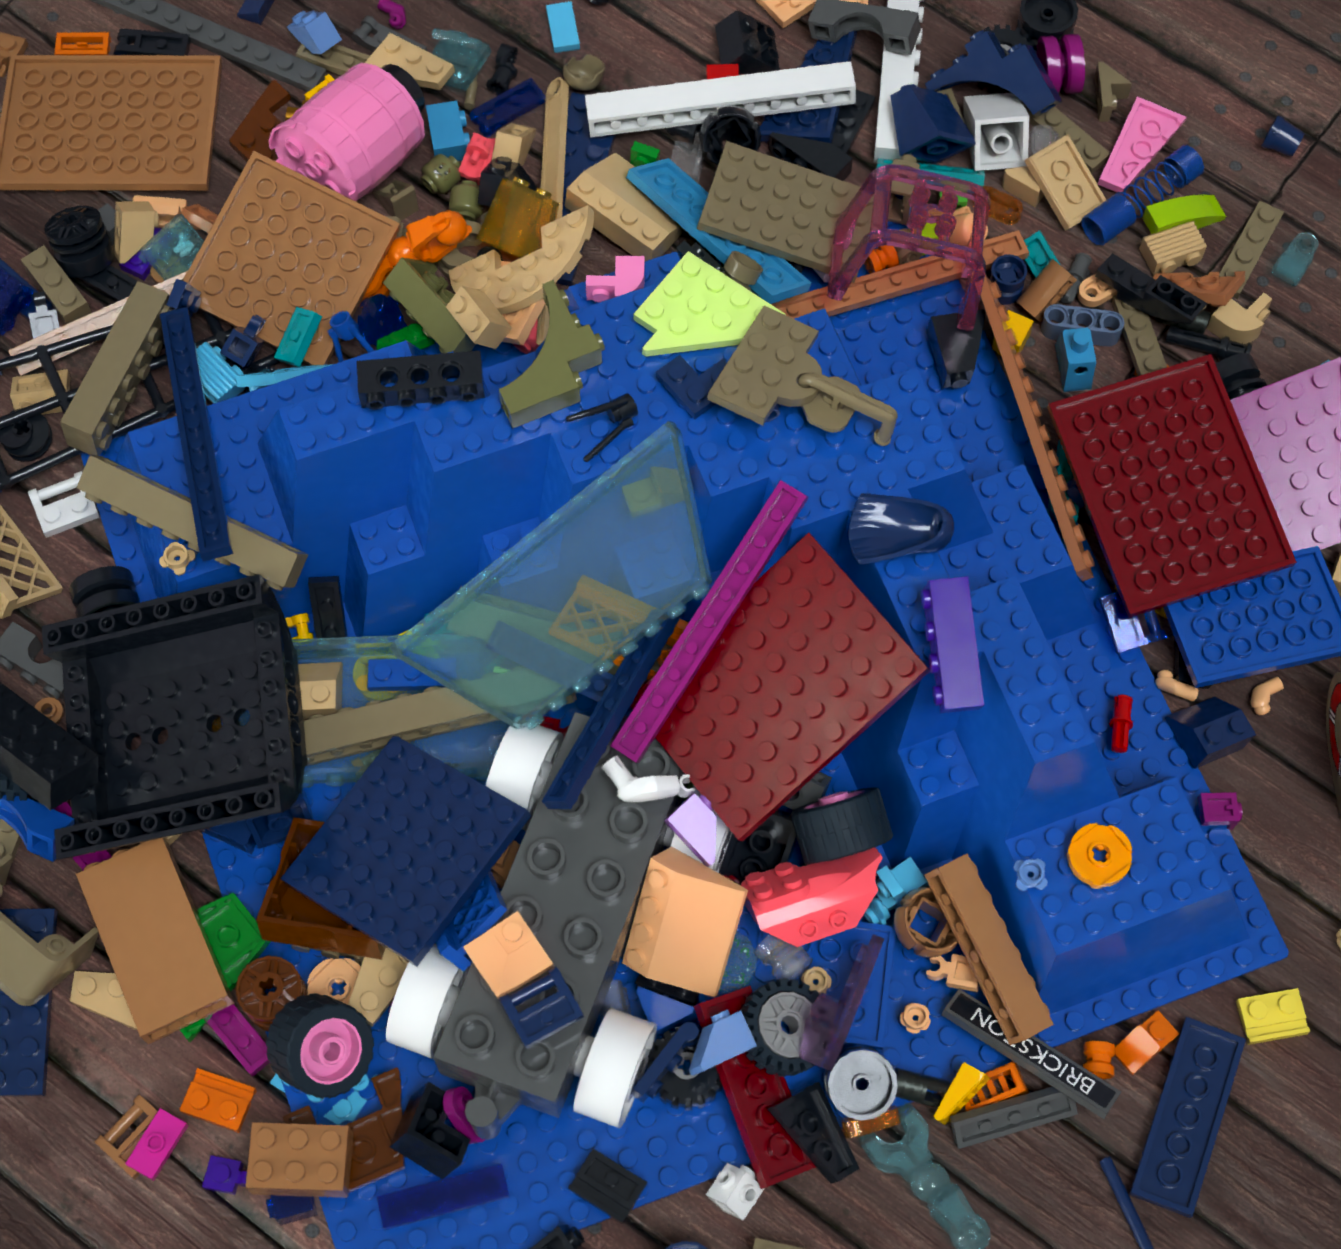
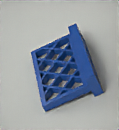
[436,870,508,972]

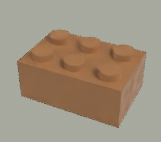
[246,1122,354,1198]

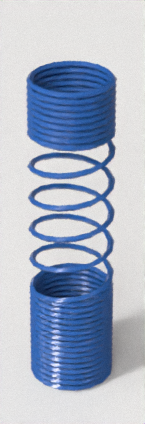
[1082,145,1204,246]

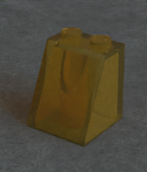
[476,176,559,259]

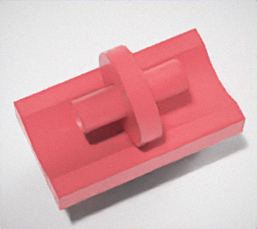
[458,133,496,185]

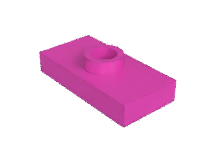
[125,1108,189,1181]

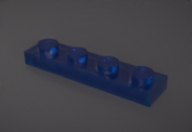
[377,1164,510,1230]

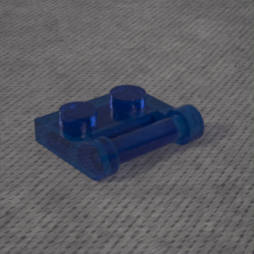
[1098,592,1167,654]

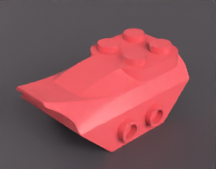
[741,847,883,947]

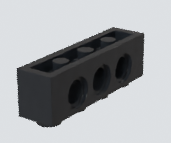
[357,350,485,410]

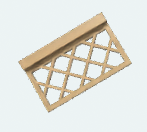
[0,505,63,619]

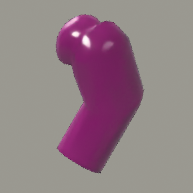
[378,0,407,29]

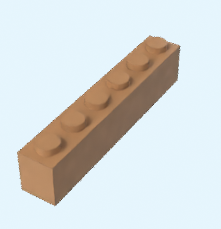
[924,853,1054,1045]

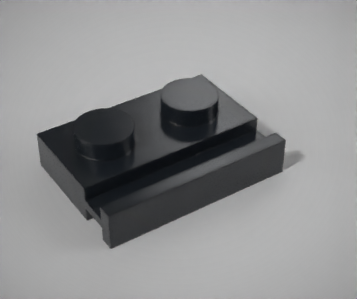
[568,1149,647,1224]

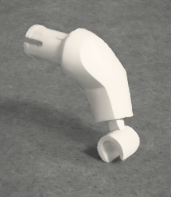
[601,756,695,803]

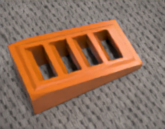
[965,1061,1029,1111]

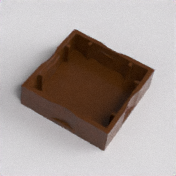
[256,817,386,960]

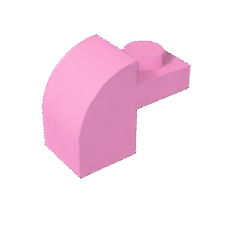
[586,256,645,302]

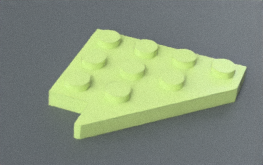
[633,251,786,357]

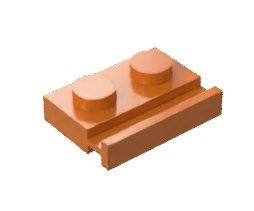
[179,1068,257,1133]

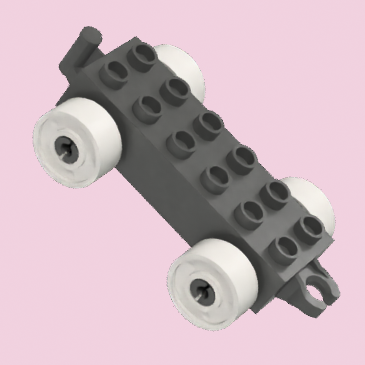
[386,712,732,1140]

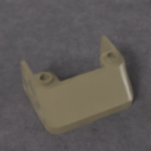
[0,853,99,1006]

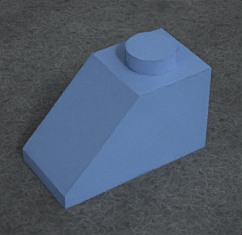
[689,1010,757,1076]

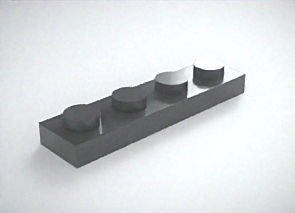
[950,1086,1078,1149]

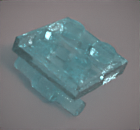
[431,28,492,91]
[138,214,204,281]

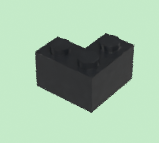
[390,1081,471,1180]

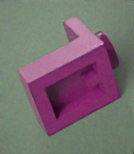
[1197,792,1243,830]

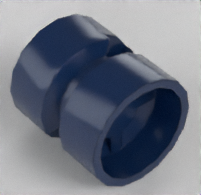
[989,254,1027,305]

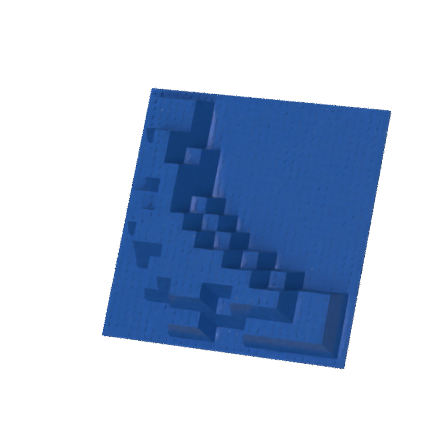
[80,184,1289,1249]

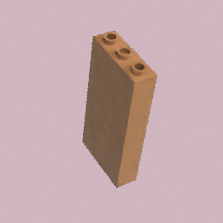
[76,838,235,1044]

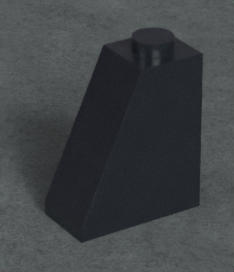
[926,309,986,388]

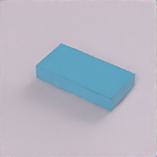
[546,1,580,53]

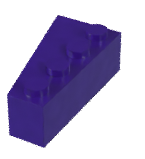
[921,576,984,713]

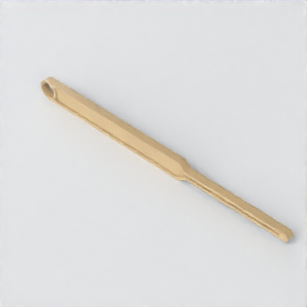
[536,77,569,346]

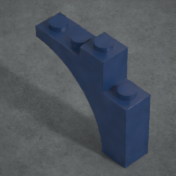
[925,30,1063,116]

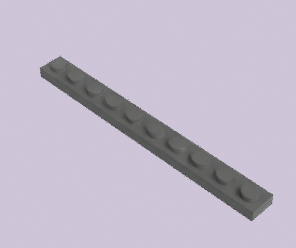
[90,0,327,92]

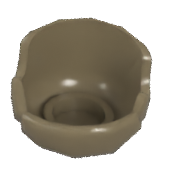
[563,54,605,91]

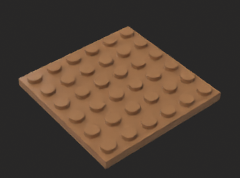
[183,151,401,365]

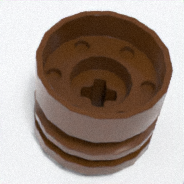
[236,956,308,1032]

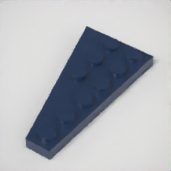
[760,30,858,143]

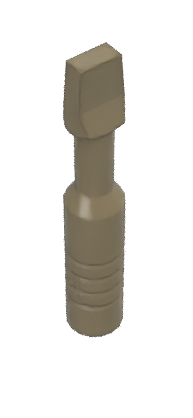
[464,58,481,110]

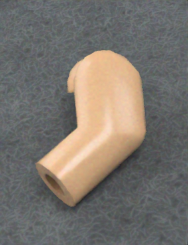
[1155,670,1199,702]
[1250,676,1284,715]

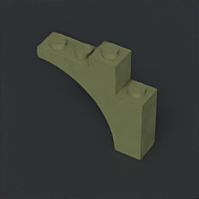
[499,280,605,428]

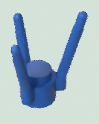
[328,311,374,362]

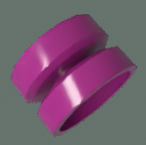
[1036,34,1085,94]

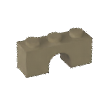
[21,245,92,325]

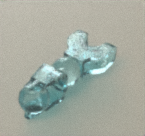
[859,1103,991,1249]

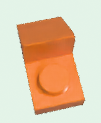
[1114,1010,1180,1076]

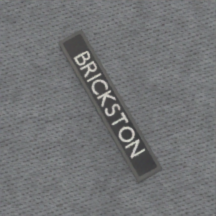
[942,988,1121,1119]

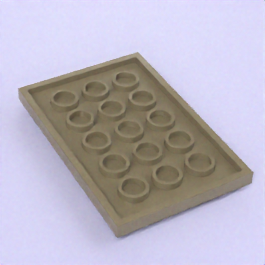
[697,141,881,283]

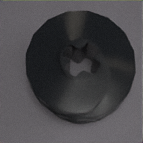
[0,408,52,462]

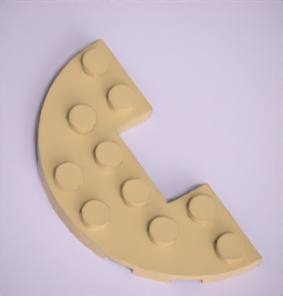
[449,205,594,314]

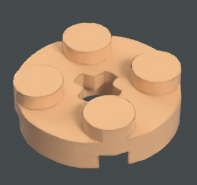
[307,958,361,1005]

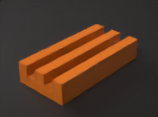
[54,32,111,55]

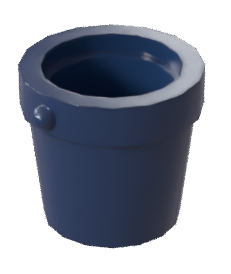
[1261,115,1305,157]

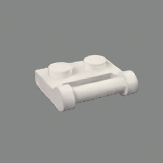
[28,471,100,538]

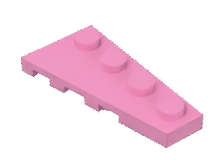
[1098,97,1186,195]

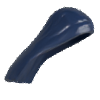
[848,493,954,565]

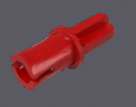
[1109,695,1133,753]

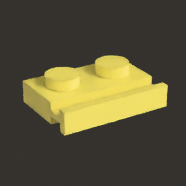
[1236,988,1310,1045]

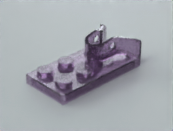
[799,934,884,1072]

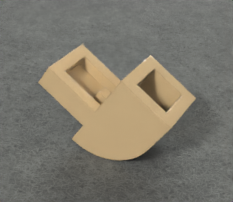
[1207,293,1272,344]

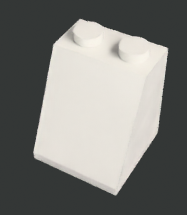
[964,93,1029,171]

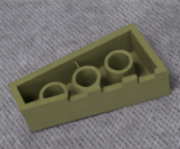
[383,257,476,354]

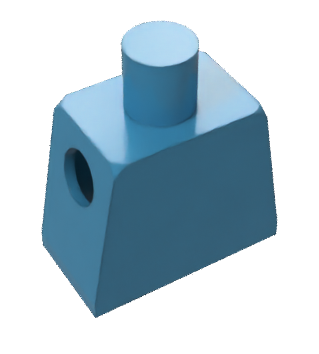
[1055,328,1096,392]

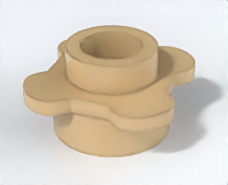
[159,542,196,575]

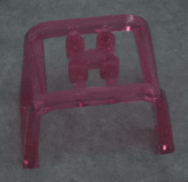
[827,164,991,331]

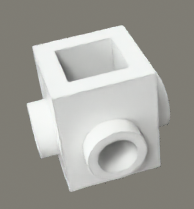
[706,1163,764,1220]

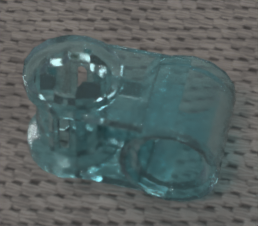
[1271,232,1318,287]

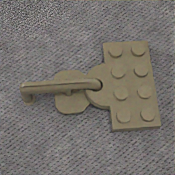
[707,305,898,446]

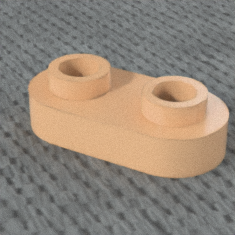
[1077,274,1118,307]

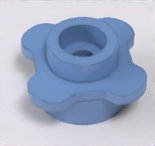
[1013,859,1048,891]

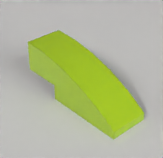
[1143,195,1226,234]

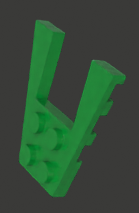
[180,892,271,1042]

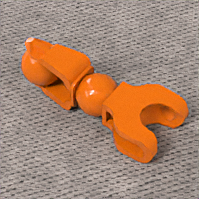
[358,210,472,308]

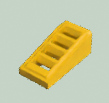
[934,1062,990,1125]

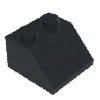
[478,156,540,214]

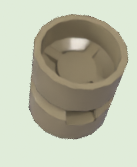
[720,251,763,291]

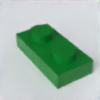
[376,323,435,350]

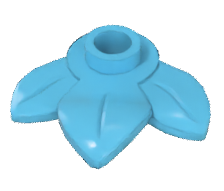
[864,898,891,925]

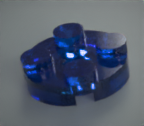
[357,294,407,347]

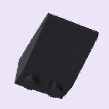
[719,809,797,886]

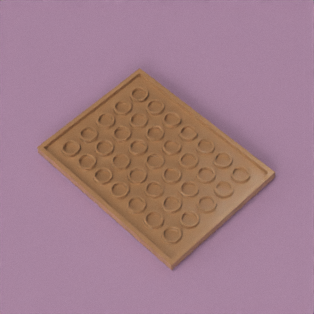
[0,55,222,191]

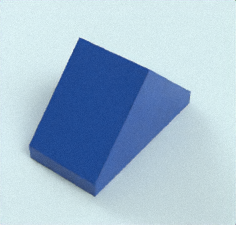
[636,986,698,1035]

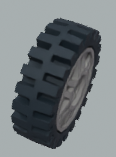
[740,979,834,1077]

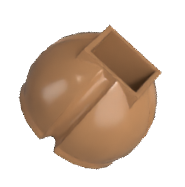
[894,886,958,958]

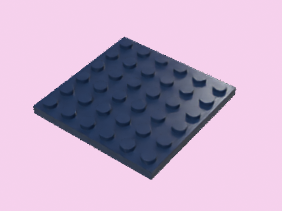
[281,736,532,967]

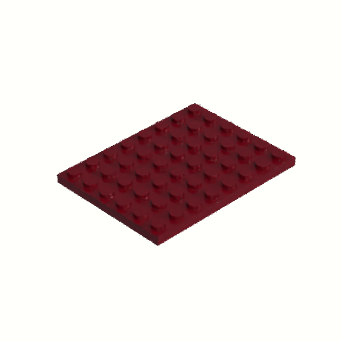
[1047,354,1297,618]
[630,533,930,842]

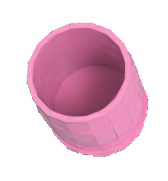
[268,63,425,202]

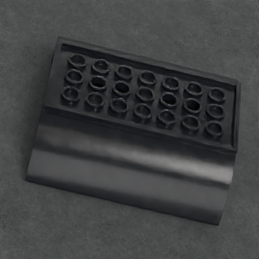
[42,574,308,860]

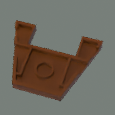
[229,79,291,162]
[282,1067,405,1193]

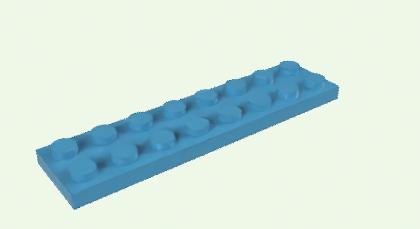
[626,158,811,304]

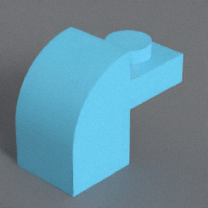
[875,857,929,910]

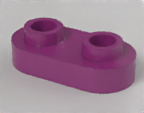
[443,1086,485,1144]

